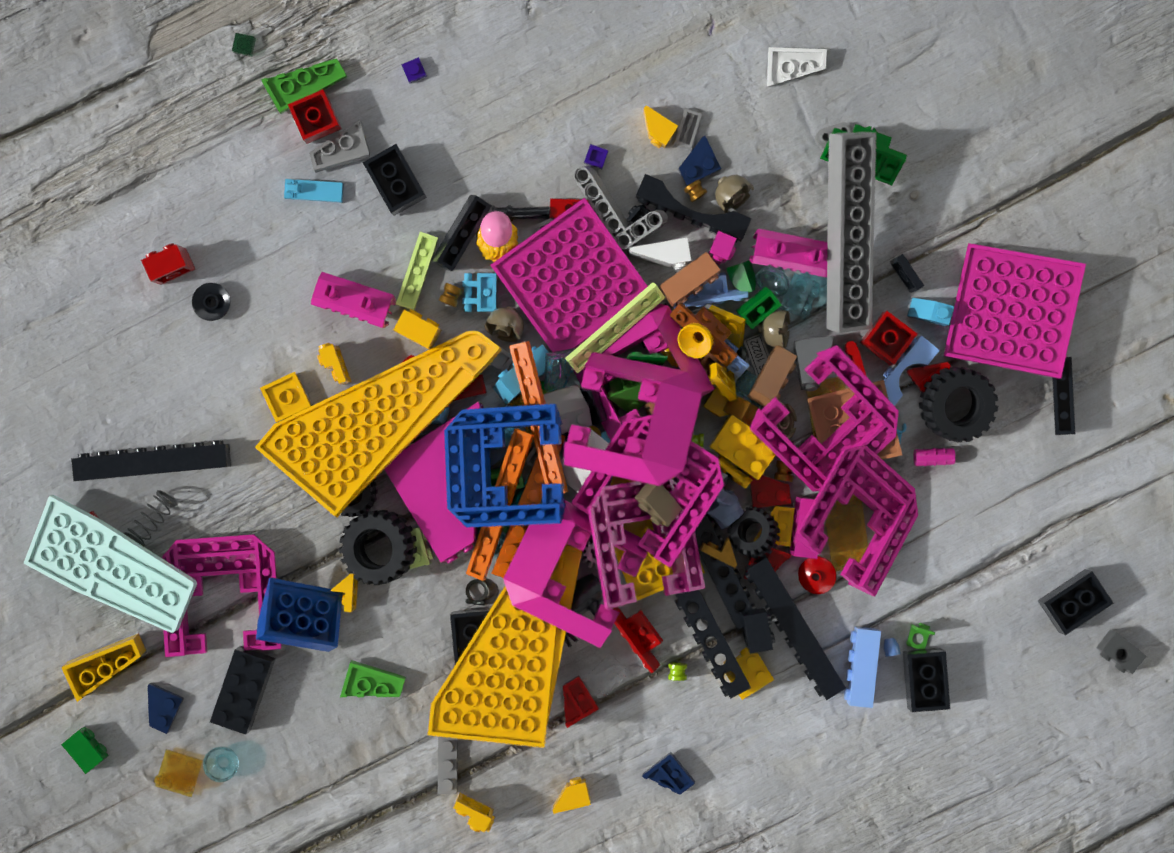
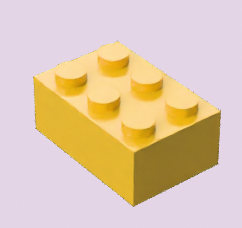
[708,415,776,480]

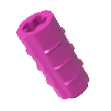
[913,448,955,467]

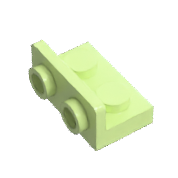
[409,527,434,569]

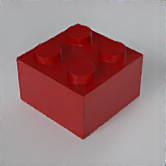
[288,89,342,144]
[141,243,196,285]
[859,311,917,366]

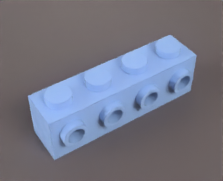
[844,626,881,708]

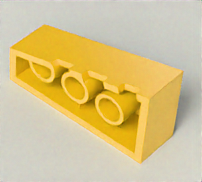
[61,633,146,702]

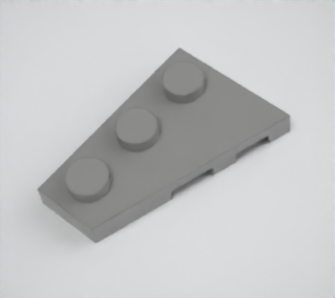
[309,119,371,173]

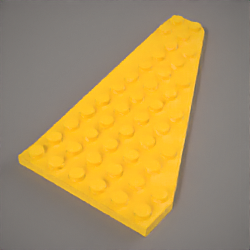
[255,331,502,518]
[428,544,582,748]

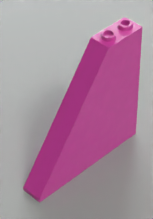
[384,402,484,564]

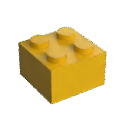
[393,309,442,349]

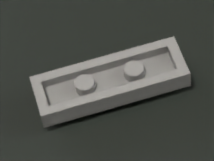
[438,736,458,794]

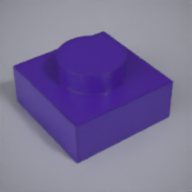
[401,57,427,84]
[584,144,608,169]

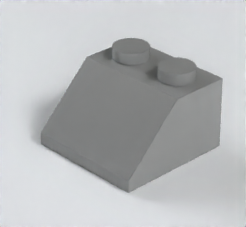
[543,385,592,434]

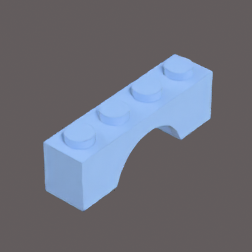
[883,336,940,406]

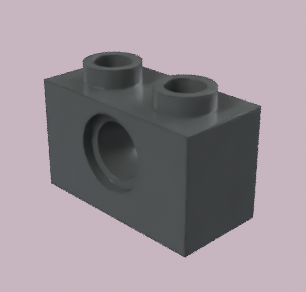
[1096,630,1147,674]

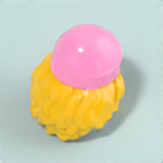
[476,211,518,262]

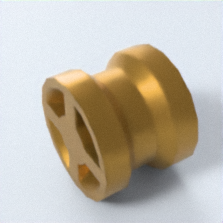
[684,179,708,203]

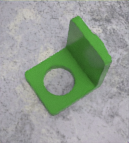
[906,623,935,650]

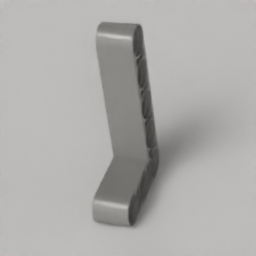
[574,166,668,249]

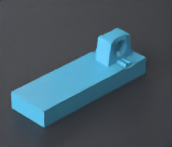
[284,179,344,203]

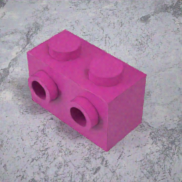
[708,231,737,265]

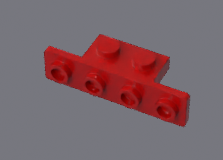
[611,607,663,673]

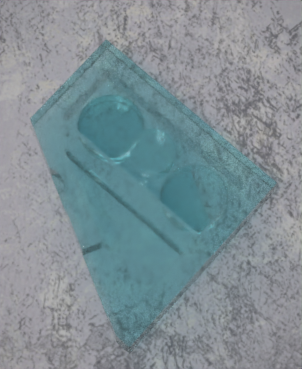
[544,348,576,392]

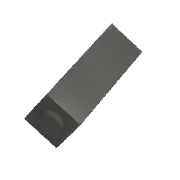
[793,336,833,391]

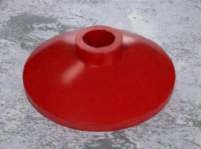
[798,556,837,594]

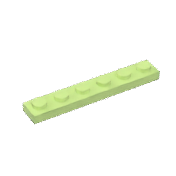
[565,282,665,373]

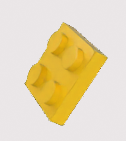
[260,372,312,423]

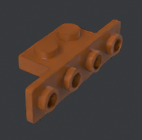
[670,303,738,367]

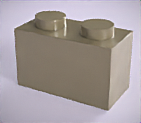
[635,483,682,526]

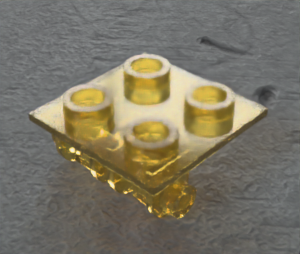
[154,749,203,797]

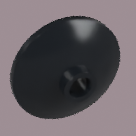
[192,283,231,321]

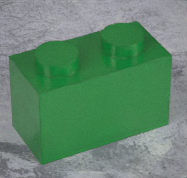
[736,287,782,329]
[61,726,109,774]

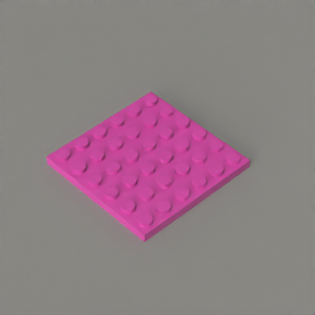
[490,198,648,359]
[944,243,1086,379]

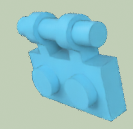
[462,273,497,312]

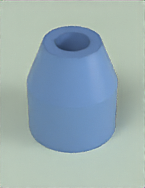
[884,638,901,657]

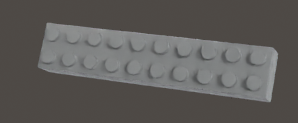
[826,132,876,333]

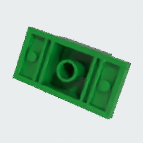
[820,124,907,186]

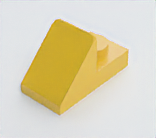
[331,573,358,612]

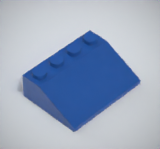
[256,578,343,652]

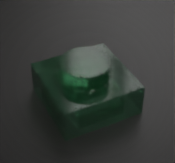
[232,33,256,57]

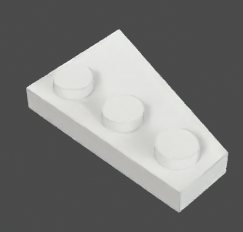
[767,47,827,87]

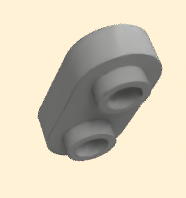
[815,122,853,149]

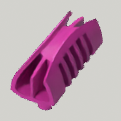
[749,229,828,278]
[311,272,396,328]

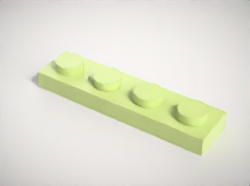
[396,232,439,311]

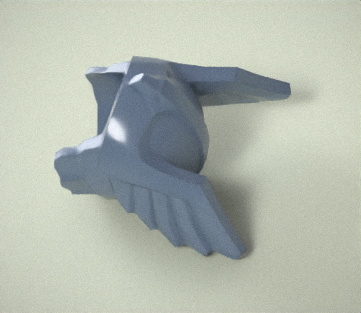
[706,488,744,530]

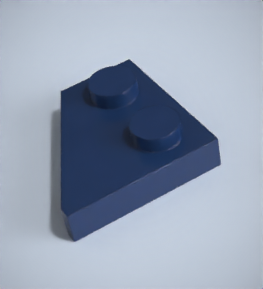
[642,752,695,795]

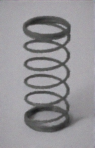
[124,490,177,547]

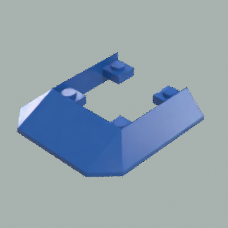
[444,404,566,527]

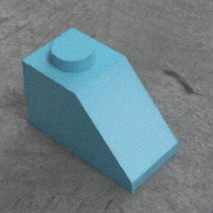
[907,298,954,326]

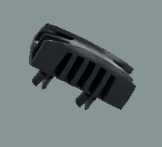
[565,573,604,648]

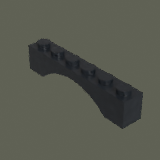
[635,174,752,243]

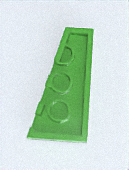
[261,59,347,114]

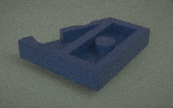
[678,136,721,186]
[147,683,184,734]

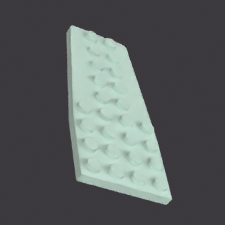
[24,495,197,633]

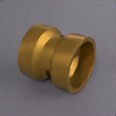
[439,283,463,308]
[774,460,794,482]

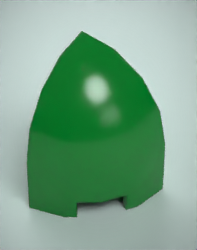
[726,260,756,292]

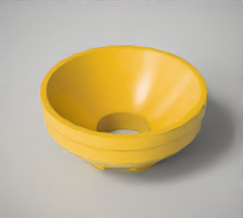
[678,323,713,358]

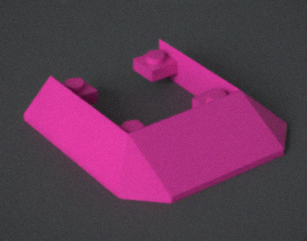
[570,303,715,440]
[750,346,899,491]
[564,352,702,486]
[571,415,724,567]
[796,445,918,597]
[588,479,705,609]
[503,500,647,648]
[161,534,282,657]

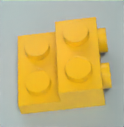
[317,343,352,385]
[723,647,774,700]
[453,793,495,833]

